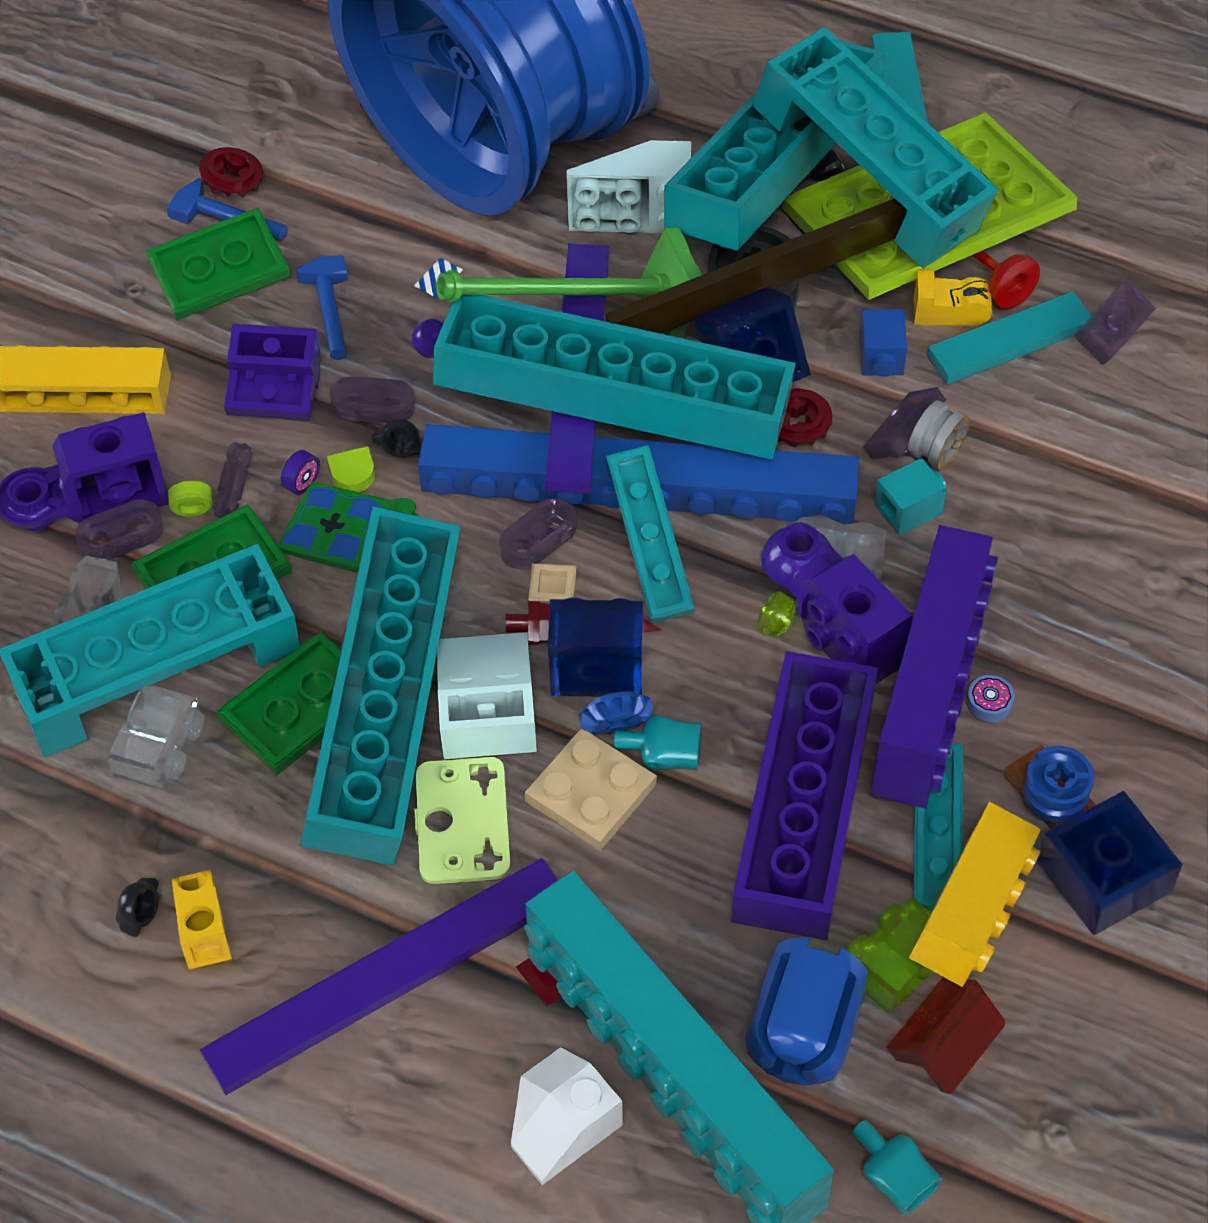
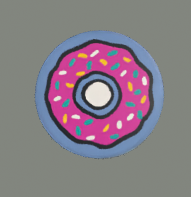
[967,675,1015,722]

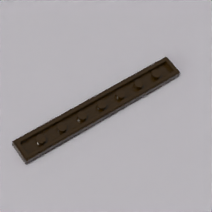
[605,198,908,334]

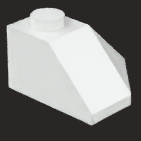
[511,1047,623,1185]

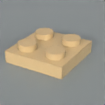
[525,728,657,851]

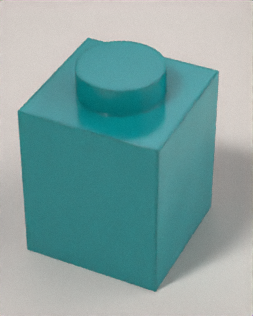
[875,458,947,536]

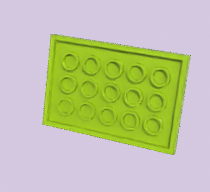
[783,112,1078,300]

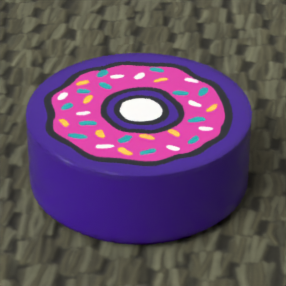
[281,450,320,495]

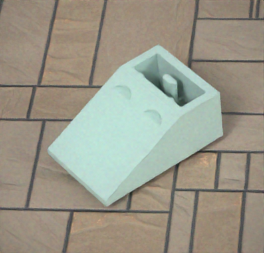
[567,140,691,233]
[437,632,537,759]

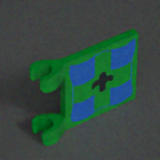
[277,481,419,573]

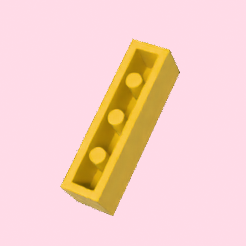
[0,345,171,414]
[909,801,1041,987]

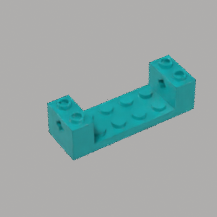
[752,26,999,269]
[0,544,300,758]

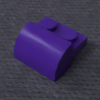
[224,324,320,420]

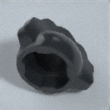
[810,149,846,180]
[372,419,423,457]
[115,878,159,937]

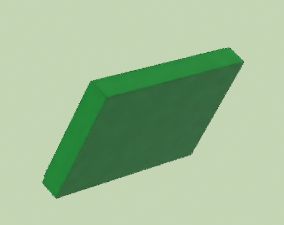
[145,207,291,321]
[131,504,292,589]
[216,631,341,776]

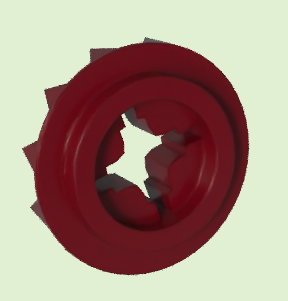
[199,147,263,198]
[778,388,832,448]

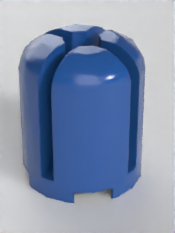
[745,938,868,1085]

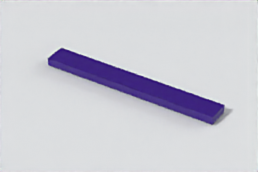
[545,244,609,493]
[200,858,558,1096]

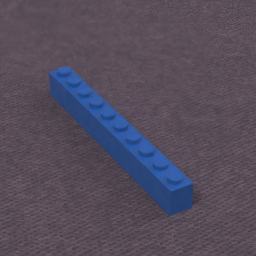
[418,424,859,525]

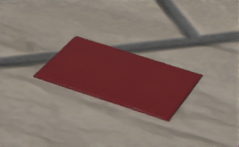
[516,958,561,1006]

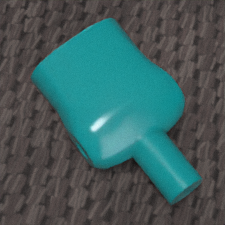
[614,715,702,771]
[852,1120,943,1216]

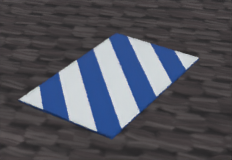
[414,258,463,298]

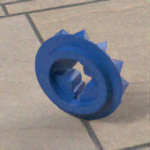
[579,691,653,735]

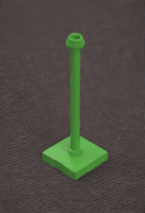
[436,227,702,338]

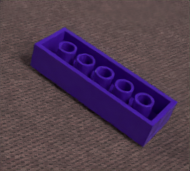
[871,525,998,809]
[731,651,878,940]

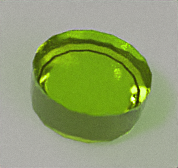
[757,591,796,638]

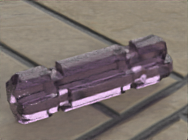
[212,442,253,518]

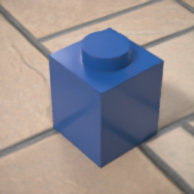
[859,309,907,377]

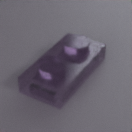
[1073,279,1156,365]
[863,387,946,460]

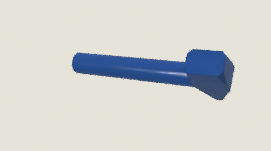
[166,178,287,241]
[296,255,348,360]

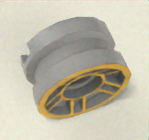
[908,400,970,469]

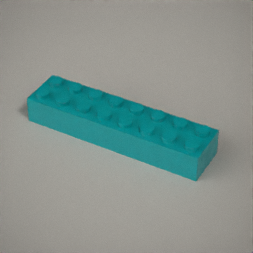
[664,40,885,251]
[433,295,796,460]
[299,506,460,865]
[524,870,834,1223]

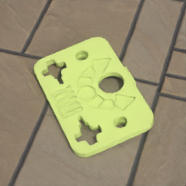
[414,757,510,884]

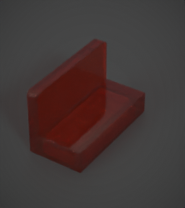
[886,977,1005,1094]

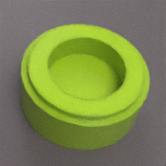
[168,481,213,517]

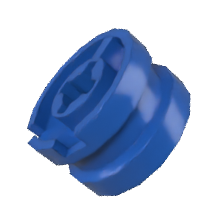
[1022,746,1095,823]

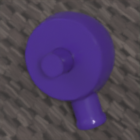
[412,319,444,358]

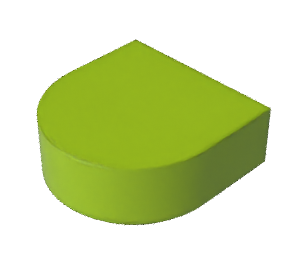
[326,446,375,493]

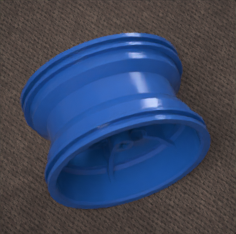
[328,0,650,215]

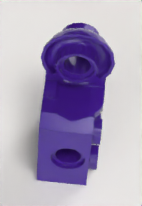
[0,412,169,531]
[761,522,912,684]

